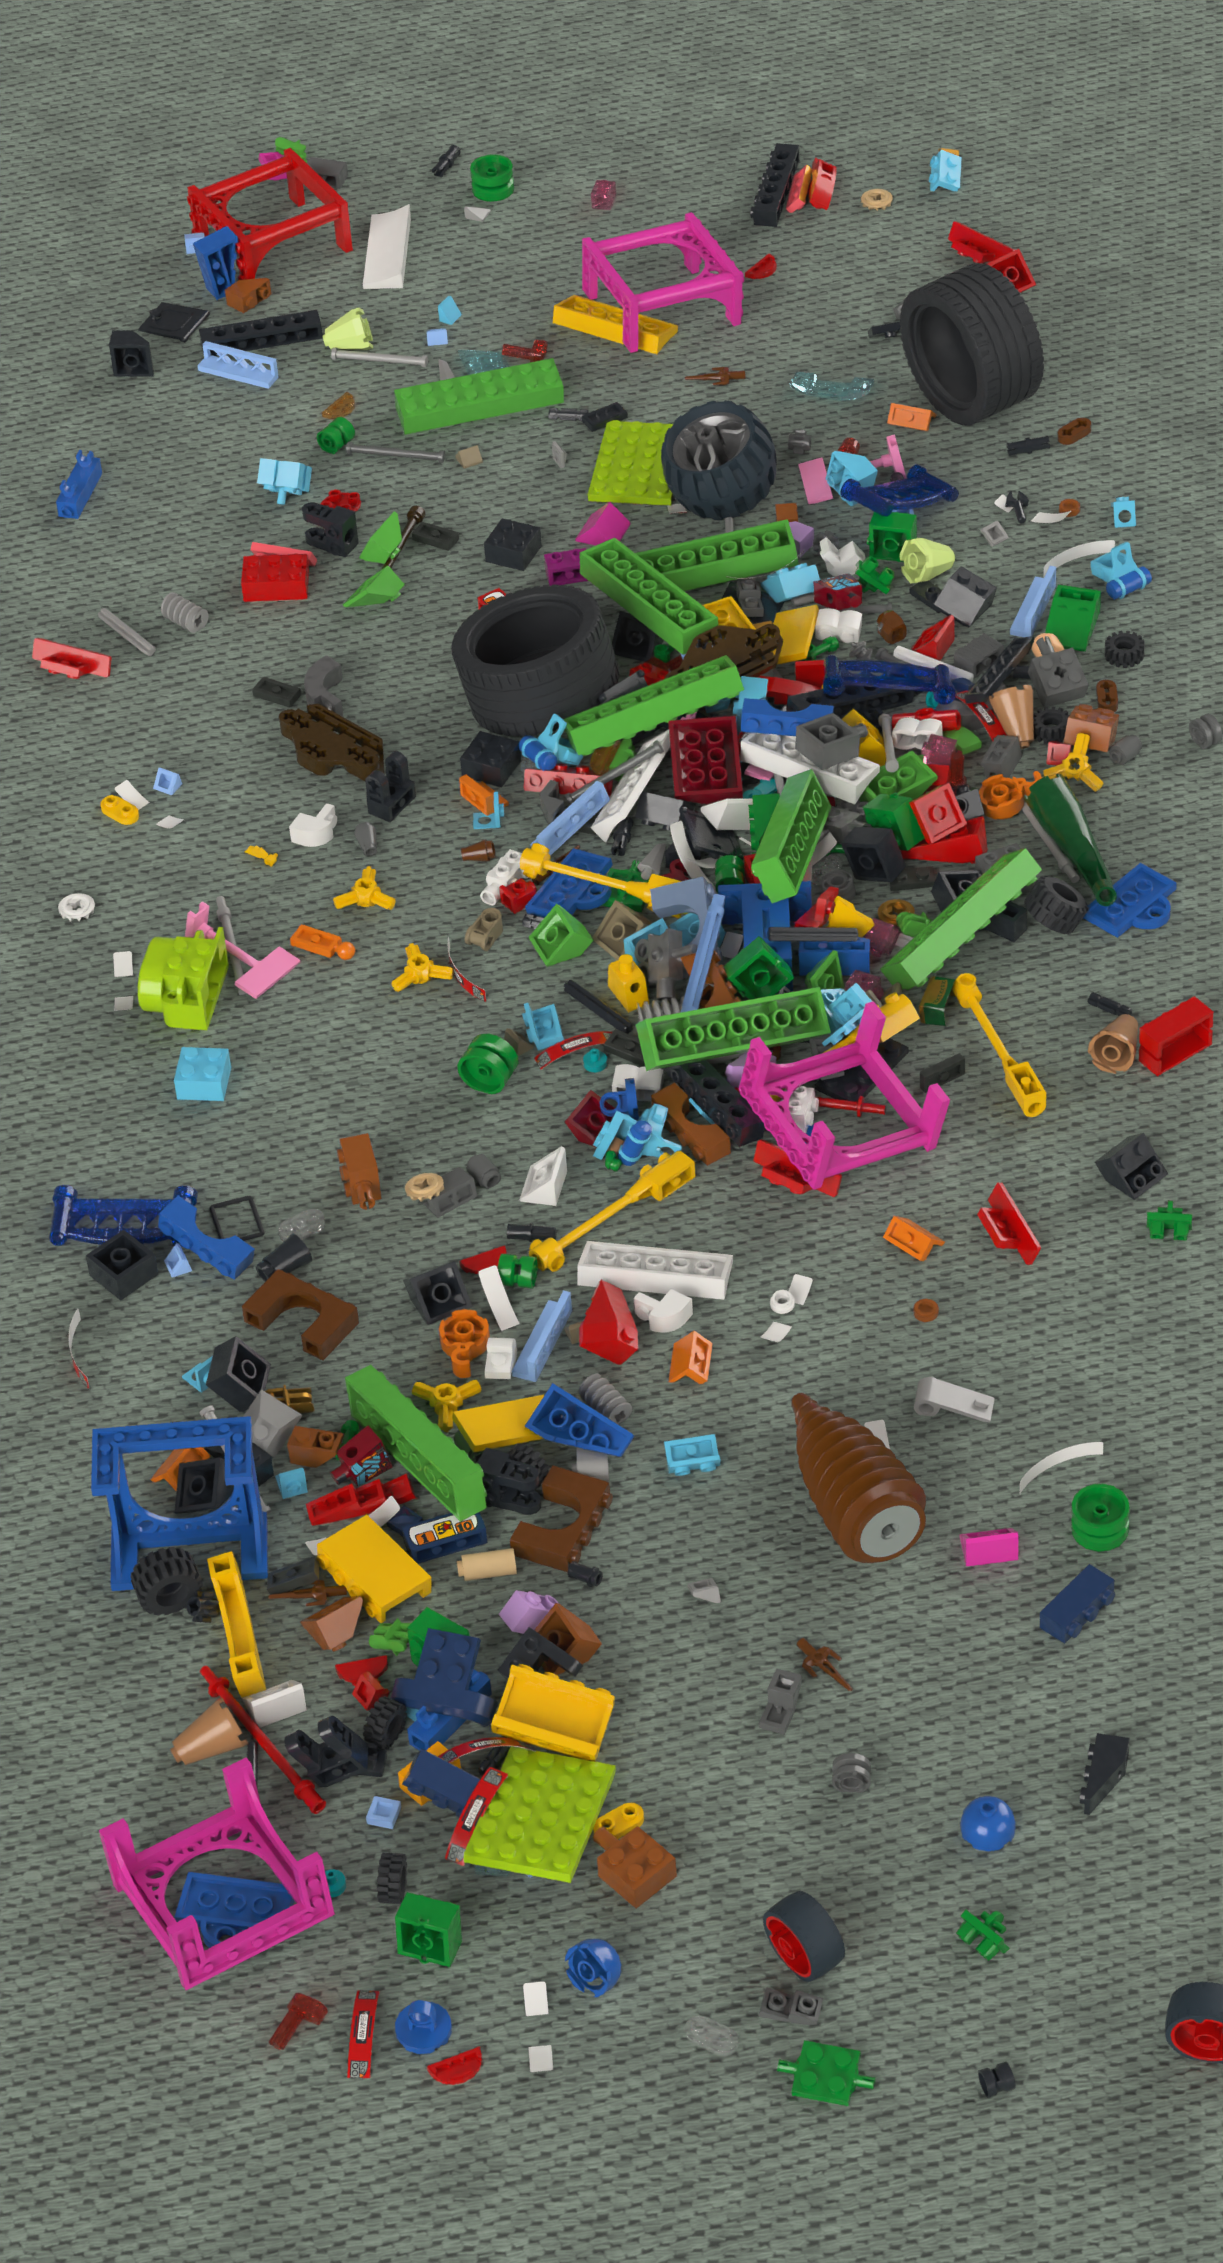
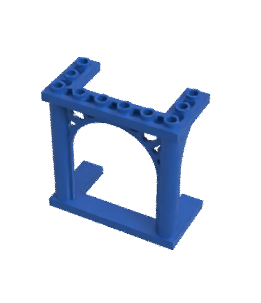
[91,1416,268,1591]

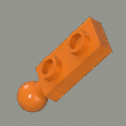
[290,924,355,960]

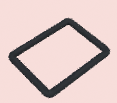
[209,1196,265,1241]

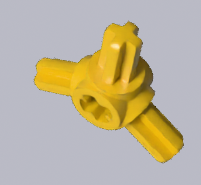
[1043,733,1104,792]
[333,866,396,910]
[391,943,454,992]
[412,1380,482,1432]

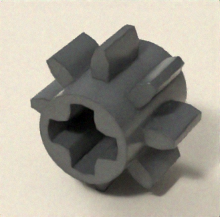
[788,429,811,455]
[813,530,839,556]

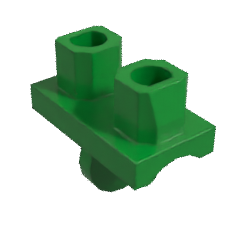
[855,555,895,594]
[1147,1200,1192,1240]
[956,1910,1010,1961]

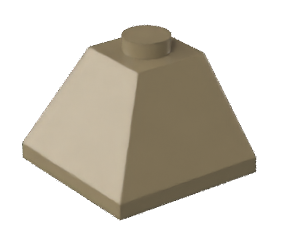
[592,900,652,960]

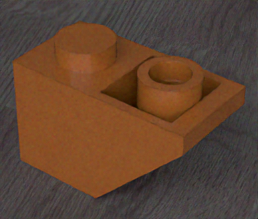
[225,278,271,313]
[287,1426,344,1468]

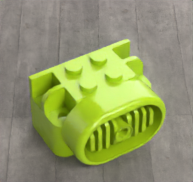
[137,927,229,1030]

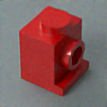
[499,878,537,914]

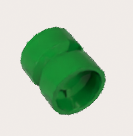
[316,417,355,455]
[715,855,745,894]
[498,1254,538,1289]

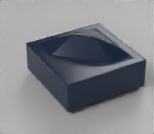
[947,678,975,692]
[387,1505,423,1537]

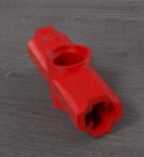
[892,708,961,731]

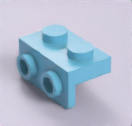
[929,150,962,191]
[522,1003,564,1051]
[593,1111,637,1160]
[664,1434,720,1476]

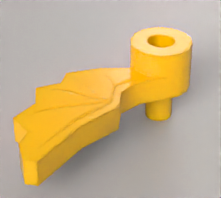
[245,845,278,867]

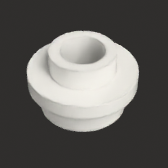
[770,1290,795,1314]

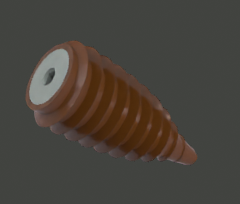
[791,1393,926,1563]

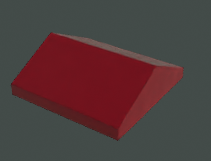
[565,1090,615,1148]

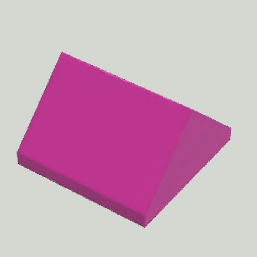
[575,502,631,546]
[959,1528,1019,1567]

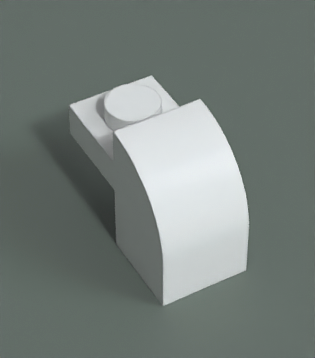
[820,537,866,576]
[289,803,337,847]
[634,1289,693,1333]
[485,1338,517,1379]

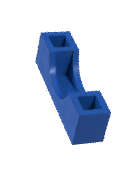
[741,698,834,736]
[158,1196,255,1280]

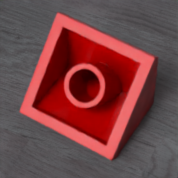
[986,249,1036,293]
[910,614,955,661]
[794,659,840,687]

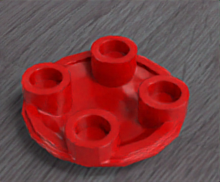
[321,489,361,512]

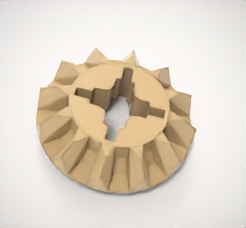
[861,189,893,211]
[405,1173,444,1202]

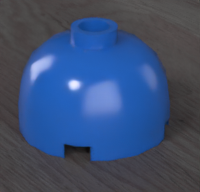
[960,1796,1016,1851]
[565,1939,621,1997]

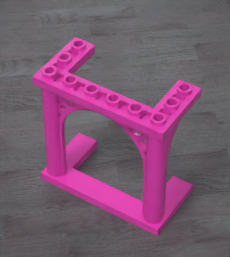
[582,212,744,353]
[739,1001,950,1190]
[99,1757,335,1990]

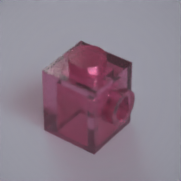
[591,180,616,210]
[921,734,957,768]
[863,918,901,958]
[845,970,884,1001]

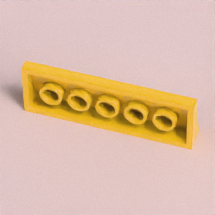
[552,295,678,354]

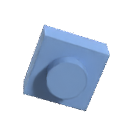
[184,232,204,254]
[366,1796,401,1829]

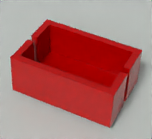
[241,553,309,602]
[1139,996,1214,1076]

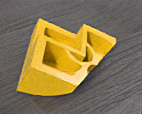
[827,896,874,938]

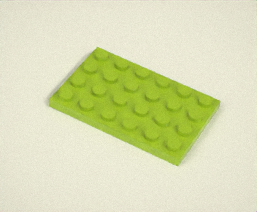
[588,420,673,506]
[464,1746,616,1883]

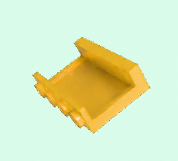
[316,1514,431,1623]
[491,1664,615,1762]

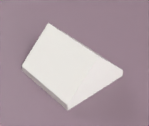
[701,799,754,830]
[519,1146,567,1206]
[242,1680,307,1728]

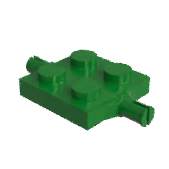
[599,860,651,912]
[777,2040,875,2106]

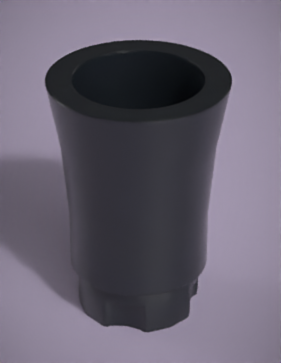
[255,1233,312,1282]

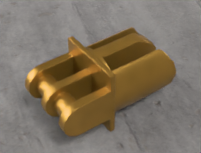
[265,1385,315,1413]

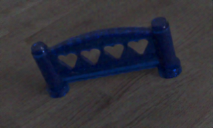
[840,464,959,516]
[823,655,956,705]
[49,1185,198,1247]

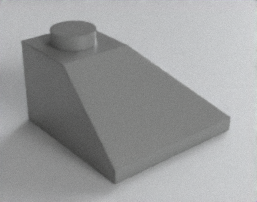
[243,1390,303,1457]

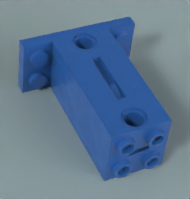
[718,881,812,991]

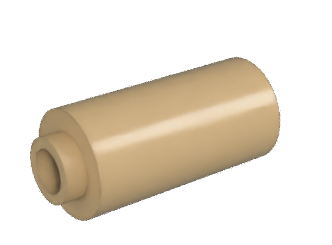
[457,1548,517,1581]

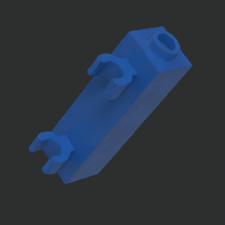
[56,450,102,519]
[407,1670,492,1751]

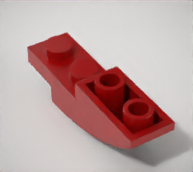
[809,158,836,210]

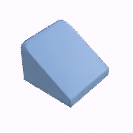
[426,328,448,346]

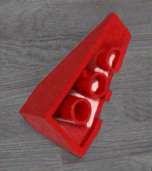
[900,816,988,864]
[579,1279,638,1365]

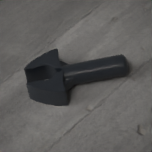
[1005,491,1029,524]

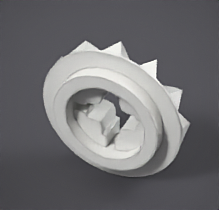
[58,893,95,922]

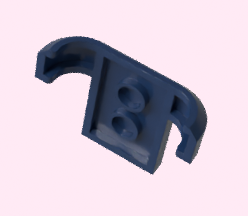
[390,1628,498,1727]

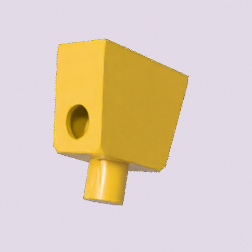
[608,954,649,1013]

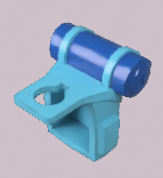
[1091,542,1152,600]
[518,714,583,771]
[618,1103,682,1166]

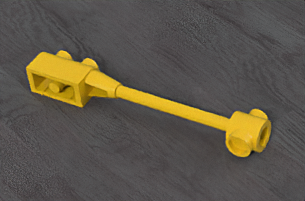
[520,843,688,918]
[952,973,1046,1117]
[770,992,920,1102]
[529,1151,695,1272]

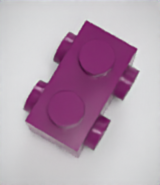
[544,548,588,586]

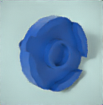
[600,1078,639,1121]
[395,2000,452,2054]

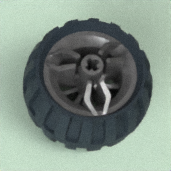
[661,400,777,520]

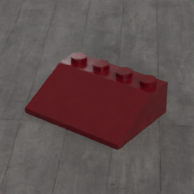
[668,716,743,805]

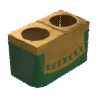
[919,976,956,1026]

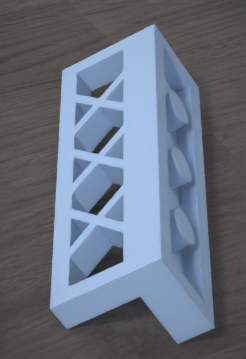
[198,341,278,389]
[1010,566,1056,637]
[530,781,610,856]
[512,1290,572,1382]

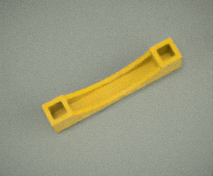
[207,1551,267,1698]

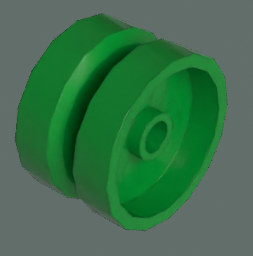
[470,155,514,202]
[457,1034,519,1094]
[1071,1484,1130,1552]

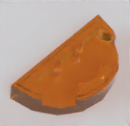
[322,392,355,419]
[589,740,621,775]

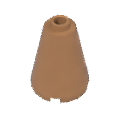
[989,685,1034,749]
[1088,1014,1139,1074]
[170,1697,248,1765]

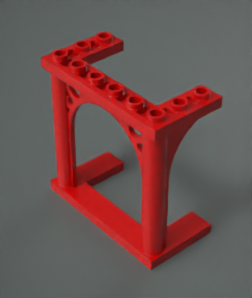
[187,148,353,280]

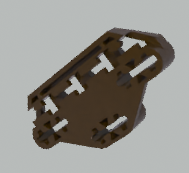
[665,624,783,679]
[279,704,384,781]

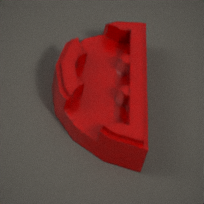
[745,254,777,279]
[459,1245,507,1274]
[335,1655,388,1686]
[427,2046,482,2085]

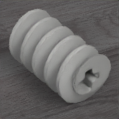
[161,592,209,633]
[637,996,684,1022]
[579,1373,632,1424]

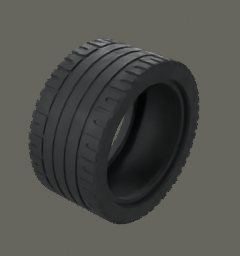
[900,263,1044,426]
[451,585,620,737]

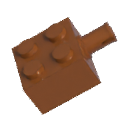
[1064,704,1120,752]
[337,1133,382,1210]
[593,1826,677,1909]

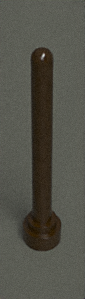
[381,505,426,570]

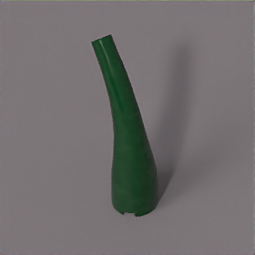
[1024,774,1117,906]

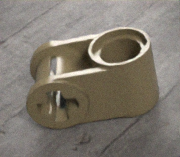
[465,908,503,952]

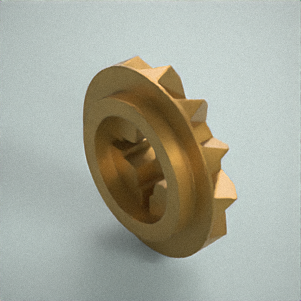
[878,899,915,928]

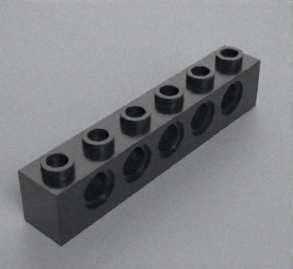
[750,143,800,227]
[199,310,323,356]
[786,671,915,719]
[661,1060,765,1147]

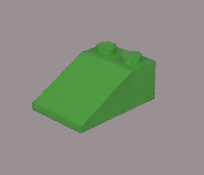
[858,751,938,803]

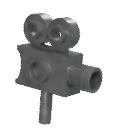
[817,800,872,844]
[635,929,698,1001]

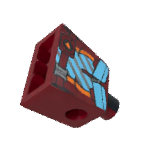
[813,573,862,610]
[330,1426,393,1487]

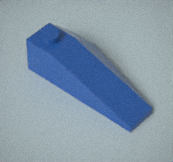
[525,1383,635,1457]

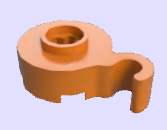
[979,771,1042,820]
[439,1309,490,1378]

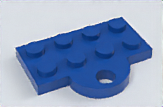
[525,848,613,918]
[1083,863,1177,938]
[174,1872,294,1948]

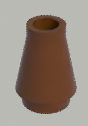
[461,839,496,861]

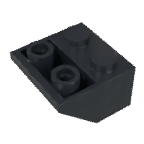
[1095,1133,1168,1200]

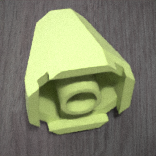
[323,308,373,350]
[900,538,955,584]

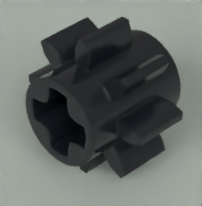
[187,1591,220,1623]

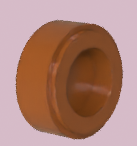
[1059,499,1080,517]
[913,1299,939,1322]

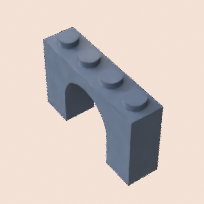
[650,876,723,978]

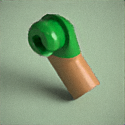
[605,1137,624,1172]

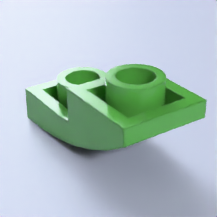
[941,726,982,755]

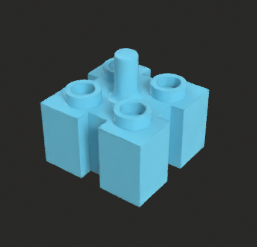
[257,458,312,505]

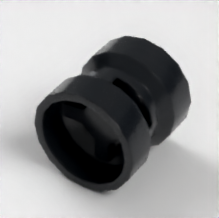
[978,2061,1016,2098]

